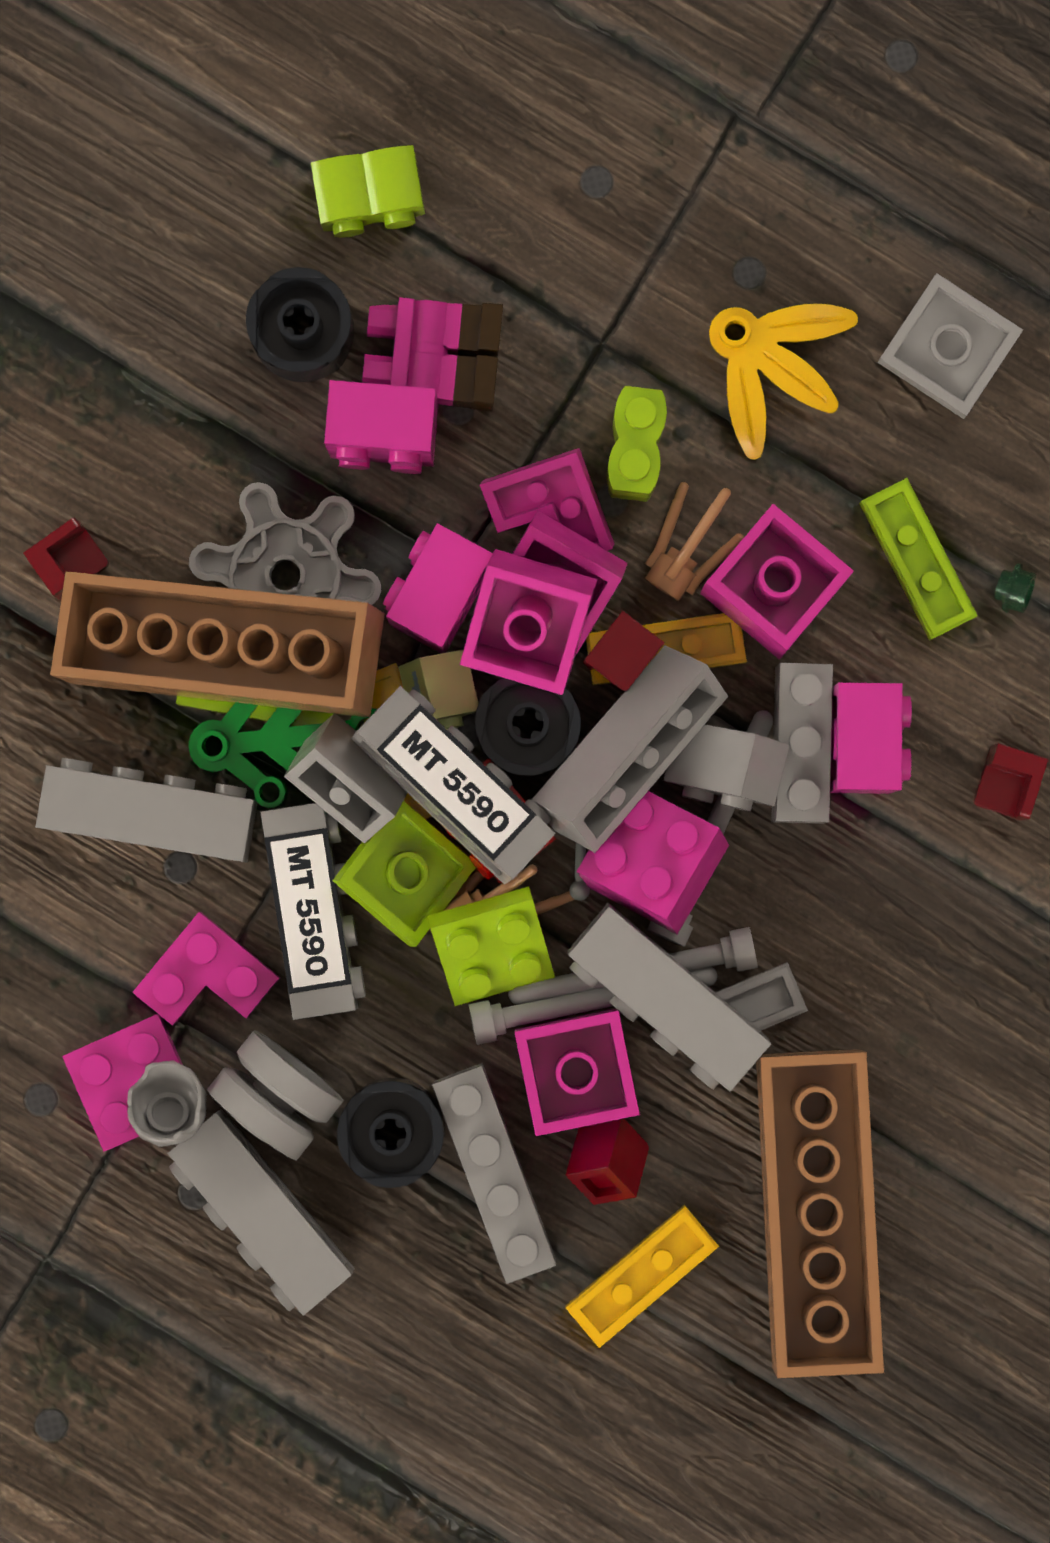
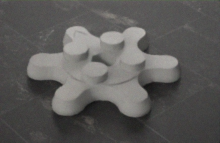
[189,482,381,605]

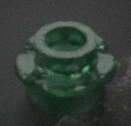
[994,563,1036,613]

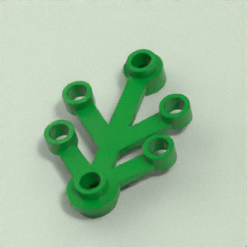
[189,702,377,808]

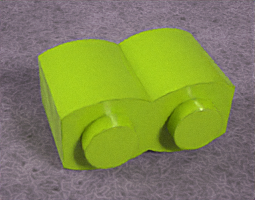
[311,145,425,238]
[606,386,667,502]

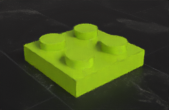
[332,800,476,947]
[427,886,555,1006]

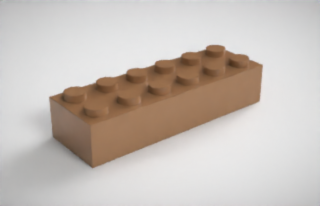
[50,571,385,718]
[756,1049,884,1378]

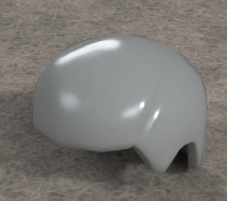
[127,1060,207,1147]

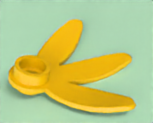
[709,304,858,460]

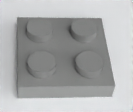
[877,273,1023,419]

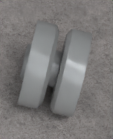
[207,1030,344,1161]

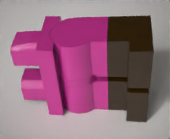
[362,297,503,412]

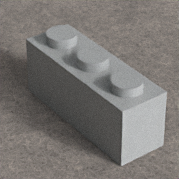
[771,663,833,824]

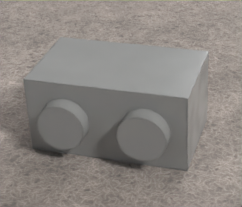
[284,714,407,843]
[663,725,789,812]

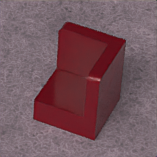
[23,517,109,600]
[583,611,664,691]
[974,743,1048,820]
[565,1118,649,1205]

